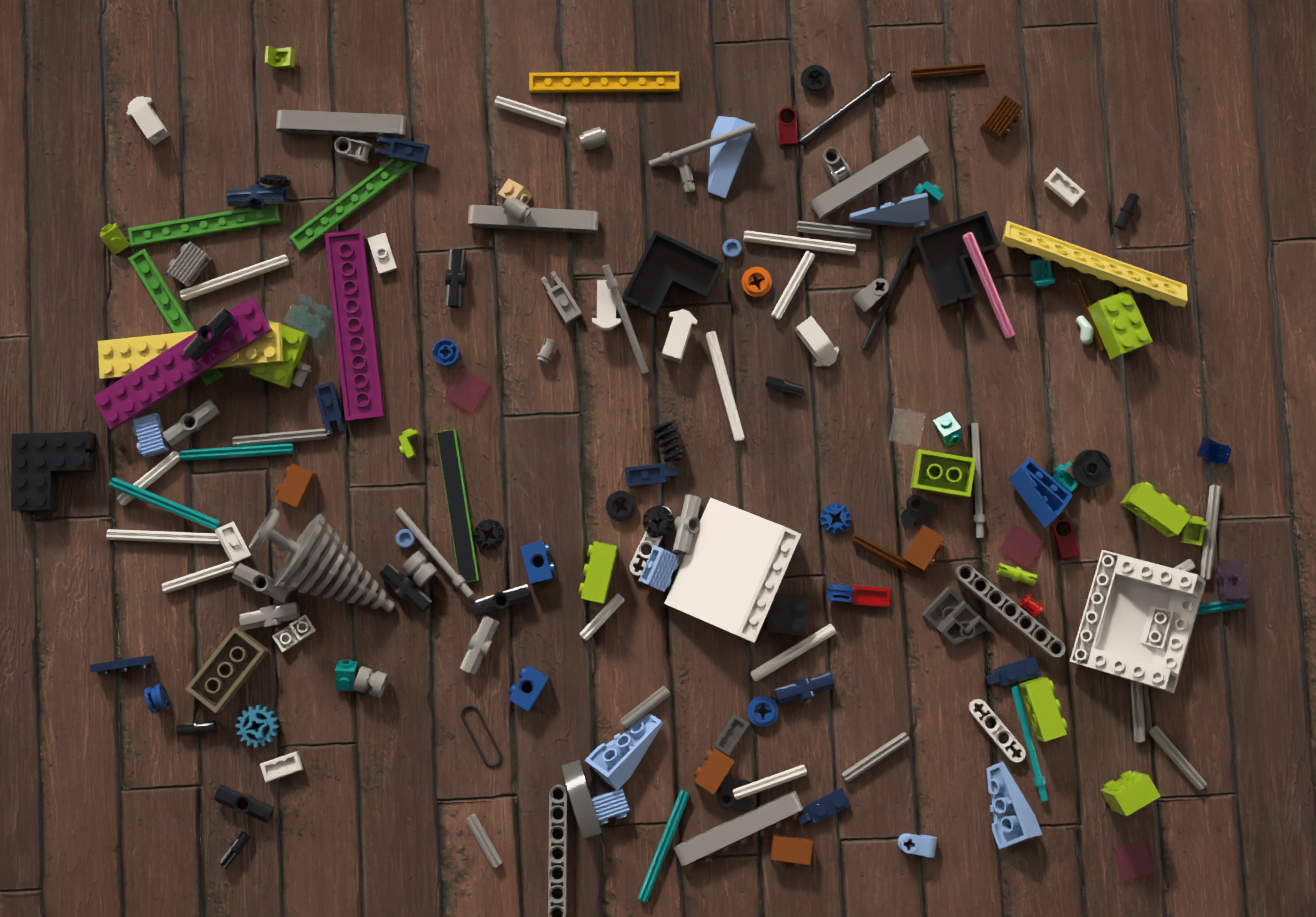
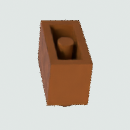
[276,463,317,509]
[903,525,945,571]
[693,748,735,794]
[770,834,813,868]

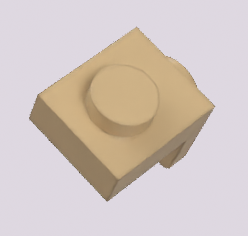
[498,179,532,205]

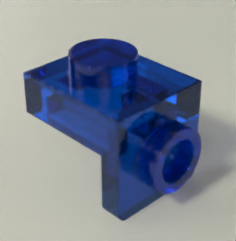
[1197,438,1232,465]

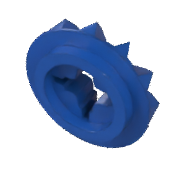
[820,503,851,534]
[747,695,778,727]

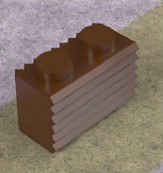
[980,94,1023,141]

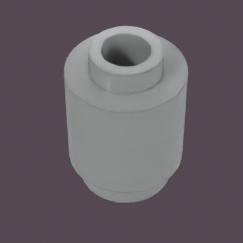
[579,126,608,150]
[502,196,532,223]

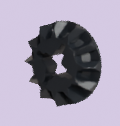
[800,65,831,95]
[260,174,291,186]
[606,491,636,522]
[643,506,673,537]
[474,519,505,550]

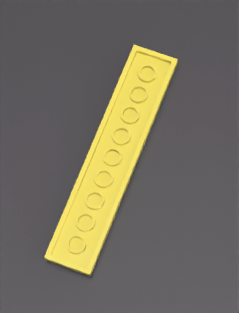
[1002,221,1188,307]
[98,322,283,380]

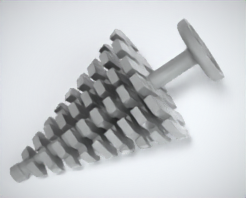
[249,508,395,612]

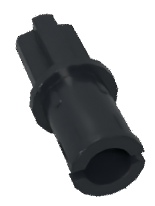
[1114,193,1139,231]
[765,376,804,397]
[176,720,217,736]
[219,830,252,868]

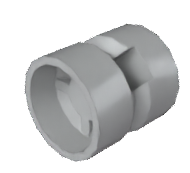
[401,551,438,587]
[354,666,388,698]

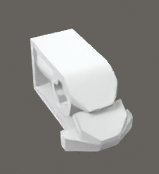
[127,96,170,145]
[592,280,621,331]
[662,309,698,363]
[795,316,839,367]

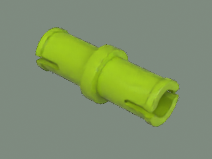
[996,562,1037,586]

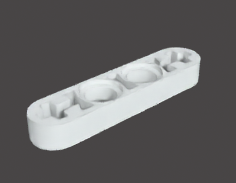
[629,506,672,576]
[969,699,1026,762]

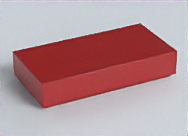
[851,585,891,608]

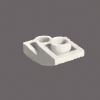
[272,614,316,653]

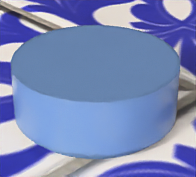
[722,239,742,259]
[396,529,416,548]

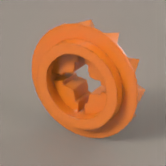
[741,267,772,297]

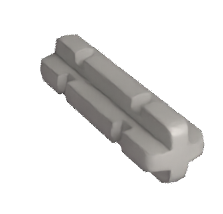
[677,156,695,193]

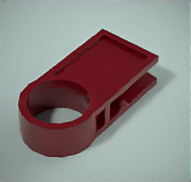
[777,107,798,146]
[1052,519,1080,559]

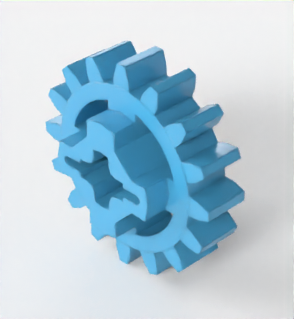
[235,705,279,748]

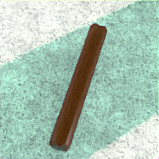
[911,63,986,80]
[1072,280,1106,352]
[852,534,922,578]

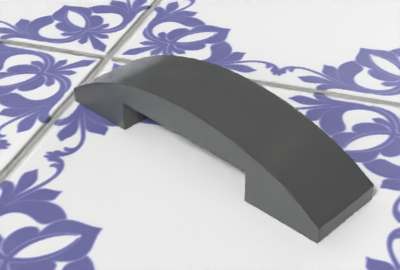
[562,760,603,840]

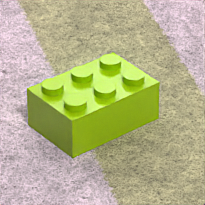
[1087,289,1153,360]
[249,320,310,390]
[910,449,976,498]
[1120,482,1191,537]
[578,541,618,604]
[1018,677,1068,742]
[1100,770,1161,817]

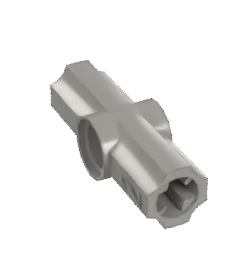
[163,399,220,447]
[673,495,702,555]
[232,563,291,603]
[239,602,301,631]
[460,615,500,675]

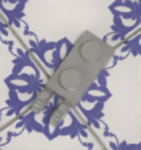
[541,271,583,324]

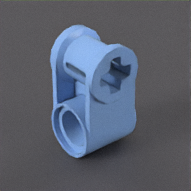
[898,833,937,858]

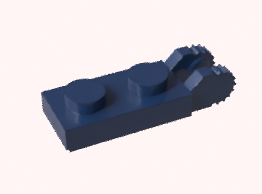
[375,137,430,165]
[314,382,346,438]

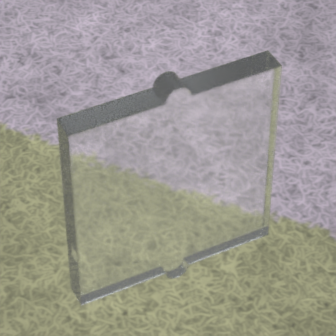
[888,408,926,446]

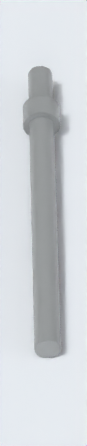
[649,123,757,168]
[602,264,649,374]
[971,423,985,538]
[395,507,474,598]

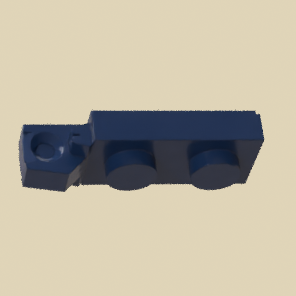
[625,463,679,487]
[985,656,1041,686]
[796,787,851,825]

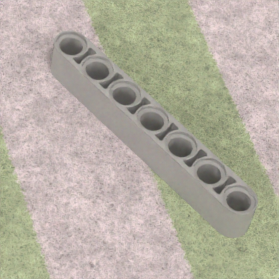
[276,110,406,138]
[810,135,930,219]
[468,205,599,233]
[954,565,1066,657]
[548,784,568,917]
[674,790,804,866]

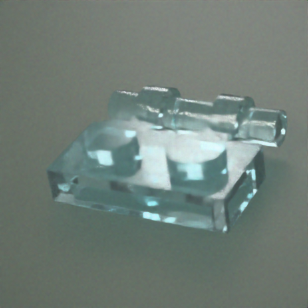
[283,293,333,340]

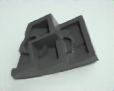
[921,586,993,645]

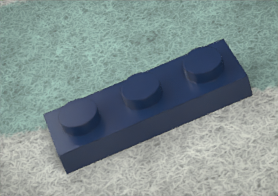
[90,656,154,676]

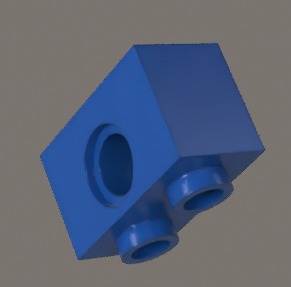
[520,540,556,584]
[508,666,550,711]

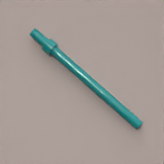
[1011,685,1049,802]

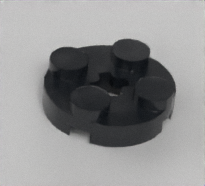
[1071,450,1111,488]

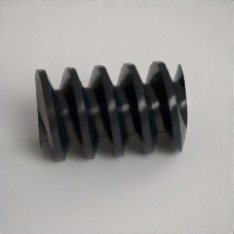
[654,420,687,462]

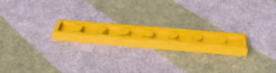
[529,72,679,93]

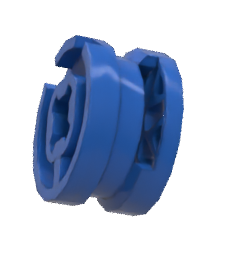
[432,339,460,367]
[825,584,854,603]
[144,683,170,714]

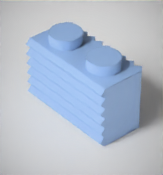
[132,413,169,457]
[639,545,680,592]
[591,787,630,825]

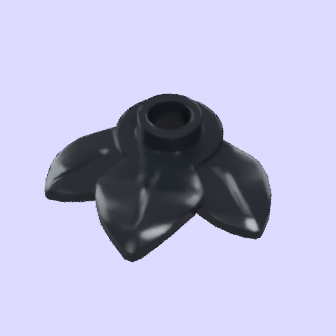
[901,495,939,530]
[717,774,753,811]

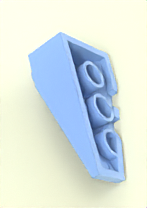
[708,116,752,199]
[848,193,930,229]
[585,713,663,791]
[986,762,1042,849]

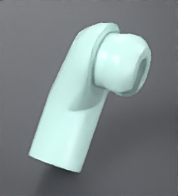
[1076,316,1094,344]

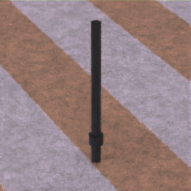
[799,73,893,146]
[861,245,915,351]

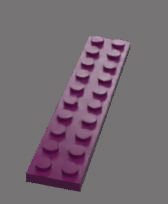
[325,229,385,421]
[93,297,272,430]

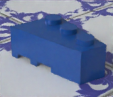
[1008,457,1073,528]

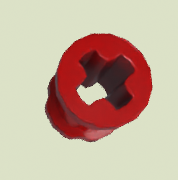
[1019,594,1044,618]

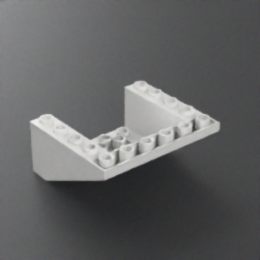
[664,498,801,643]
[1070,550,1206,693]

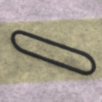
[461,705,502,767]

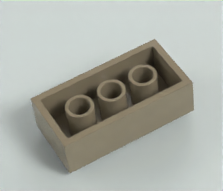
[185,627,269,713]

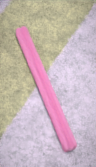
[963,232,1015,338]

